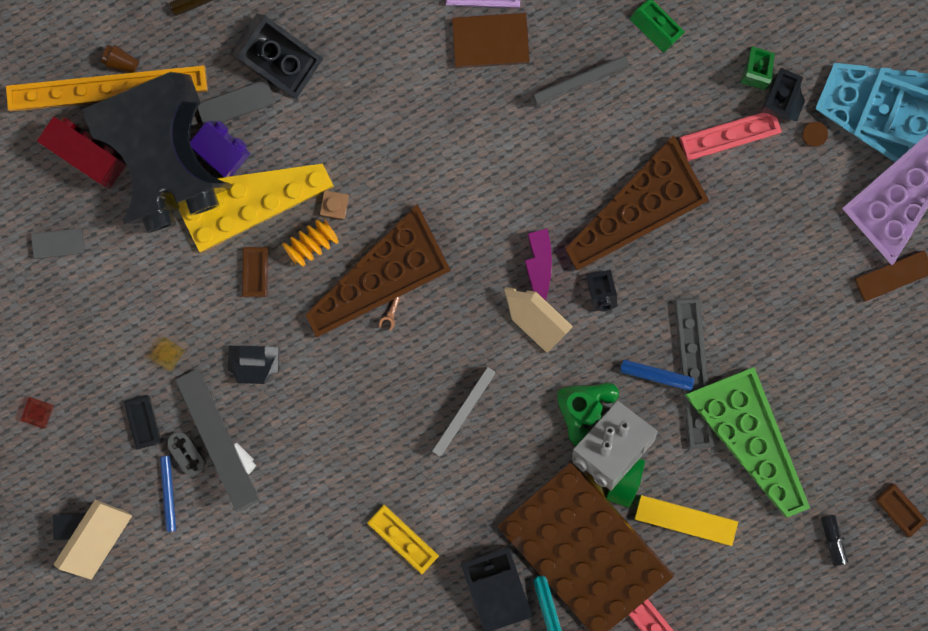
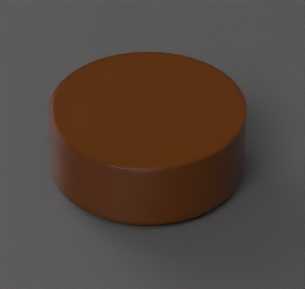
[802,121,828,147]

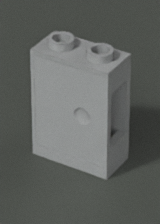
[571,401,658,490]

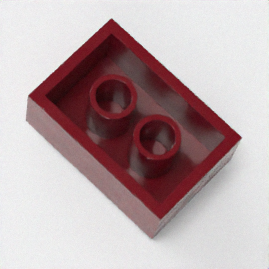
[37,116,126,189]

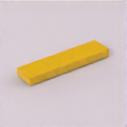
[634,495,738,546]

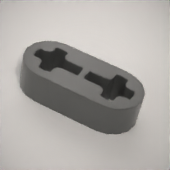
[168,432,205,476]

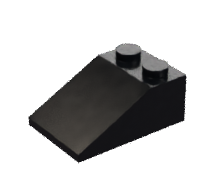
[229,13,324,99]

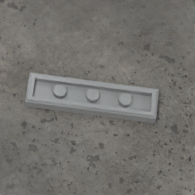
[432,367,495,456]

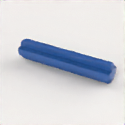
[620,360,694,390]

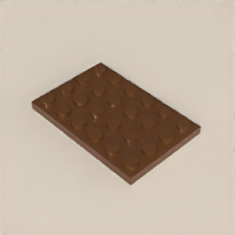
[497,461,674,631]

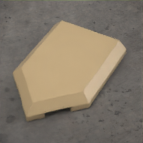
[504,287,573,353]

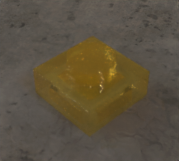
[150,337,186,371]

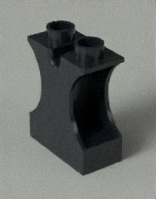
[82,72,232,233]

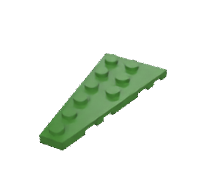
[684,367,810,517]

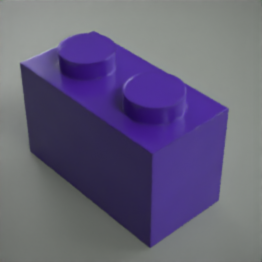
[190,121,251,178]

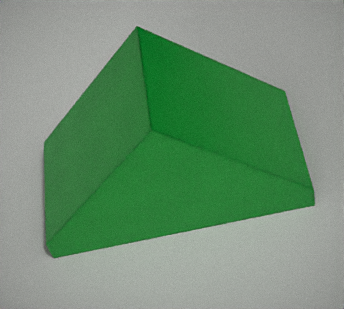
[740,46,775,90]
[606,459,645,508]

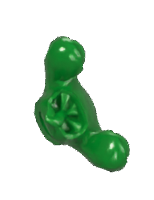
[557,382,619,446]

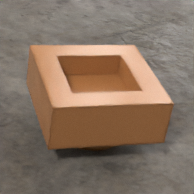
[320,190,349,220]

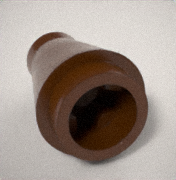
[100,44,140,73]

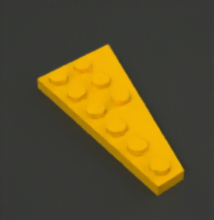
[178,164,334,253]

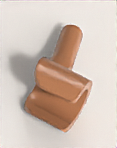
[379,297,400,331]

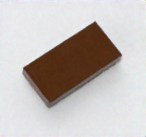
[242,247,269,297]
[874,483,928,538]

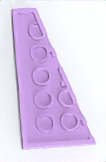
[842,134,928,265]

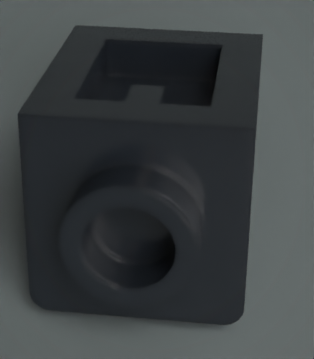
[586,270,617,312]

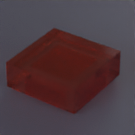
[21,397,55,429]

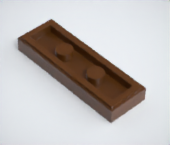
[854,250,928,302]

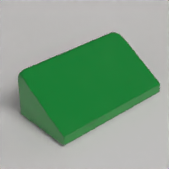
[630,0,685,53]

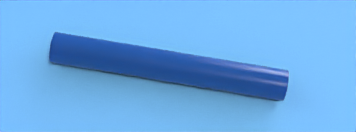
[160,456,176,532]

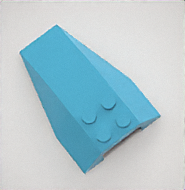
[816,63,928,162]

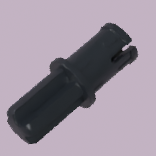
[821,514,848,566]

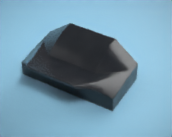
[762,68,805,121]
[228,345,280,384]

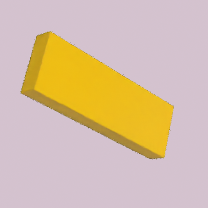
[367,504,439,574]

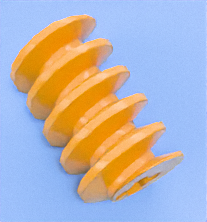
[282,217,339,267]

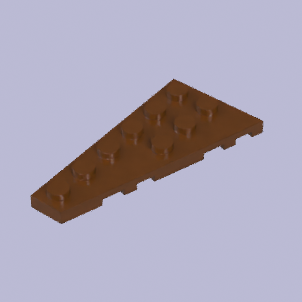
[565,135,709,271]
[305,204,451,338]

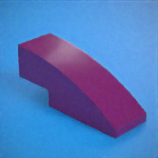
[524,228,552,301]

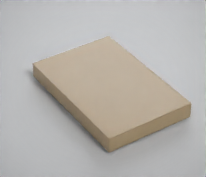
[54,500,132,580]

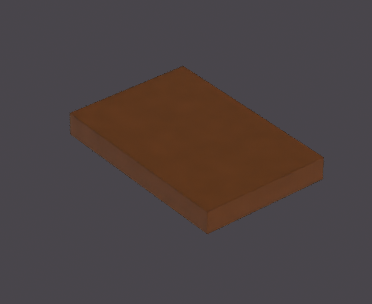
[452,13,530,68]

